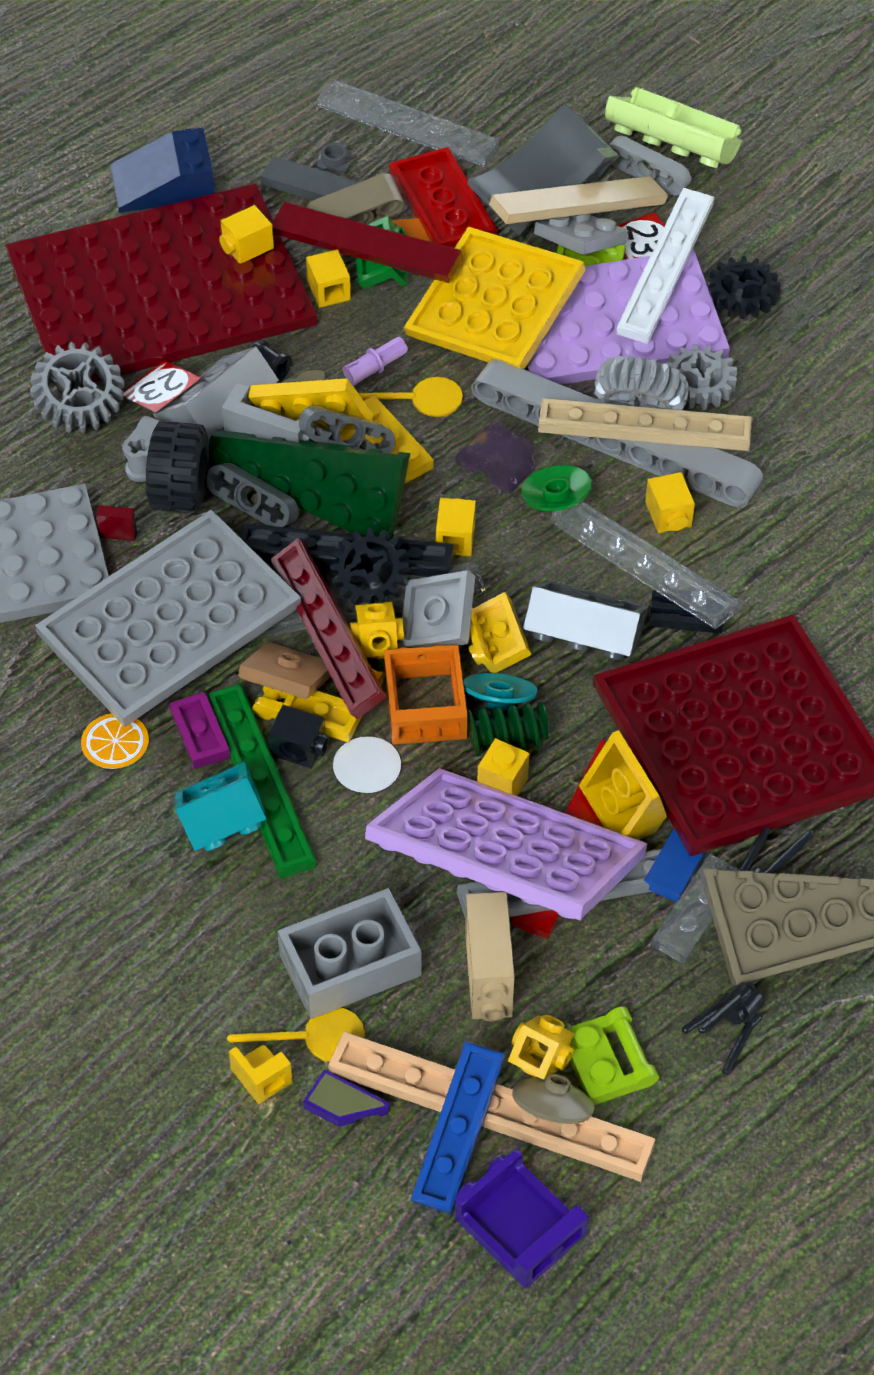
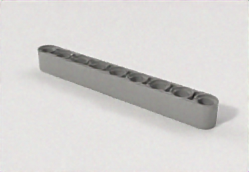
[471,359,763,508]

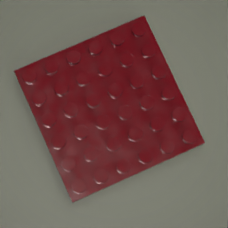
[593,614,874,857]

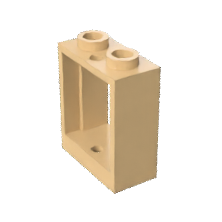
[465,892,514,1021]

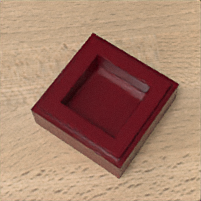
[96,505,137,541]

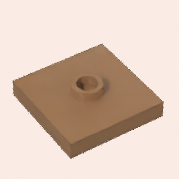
[238,641,331,699]

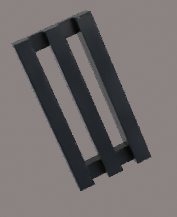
[649,590,725,634]

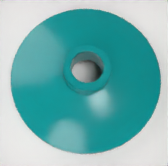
[463,673,537,711]

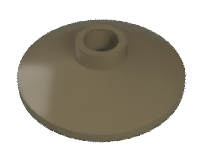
[512,1074,595,1124]

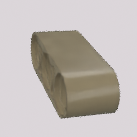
[306,174,405,224]

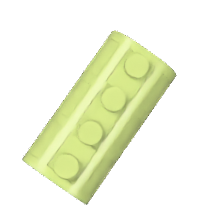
[605,87,742,168]

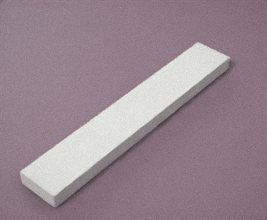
[616,188,714,344]

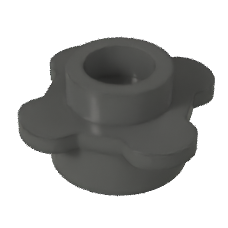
[317,143,352,173]

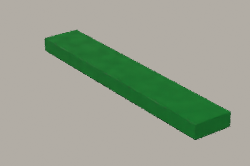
[206,683,316,879]

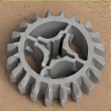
[30,341,124,434]
[594,355,689,410]

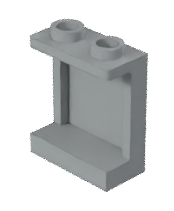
[221,383,317,443]

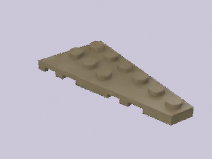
[699,869,874,986]

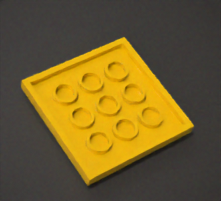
[404,227,586,369]

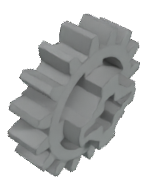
[664,344,737,410]

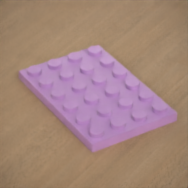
[525,249,730,385]
[365,768,647,920]

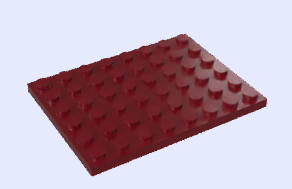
[5,183,317,391]

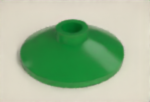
[521,465,592,511]

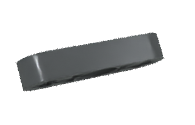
[299,405,395,454]
[206,463,299,527]

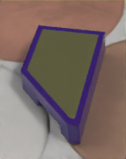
[303,1069,390,1127]

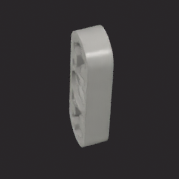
[609,136,691,196]

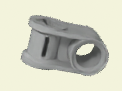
[122,416,161,482]

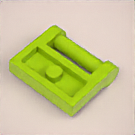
[565,1007,659,1105]

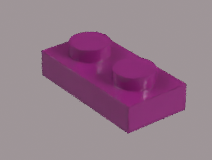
[169,692,230,769]

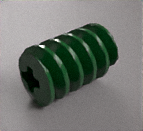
[468,702,549,757]

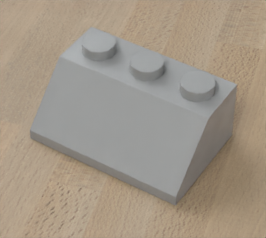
[153,346,279,443]

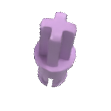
[342,337,408,386]

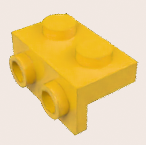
[469,592,532,673]

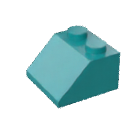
[175,761,266,851]

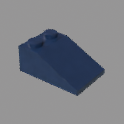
[111,128,214,213]

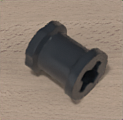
[251,340,292,383]

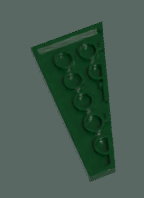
[209,430,410,538]

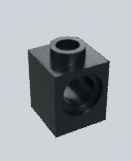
[268,705,330,769]

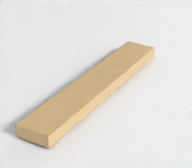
[489,176,668,224]
[538,398,752,451]

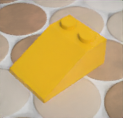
[579,730,667,840]

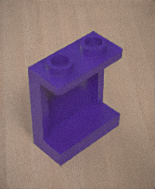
[455,1149,589,1289]

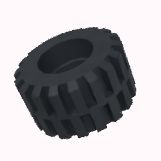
[146,421,209,514]

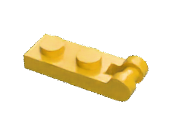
[252,686,362,743]

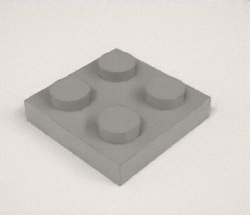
[534,214,628,255]
[399,570,475,648]

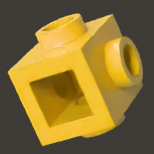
[350,602,404,659]
[508,1015,575,1080]

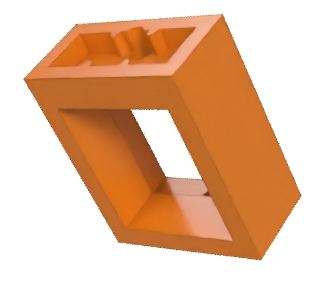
[384,645,467,745]

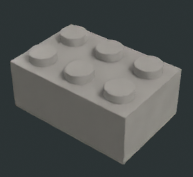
[277,888,422,1019]

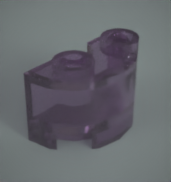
[455,421,535,494]

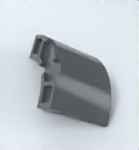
[467,105,619,236]

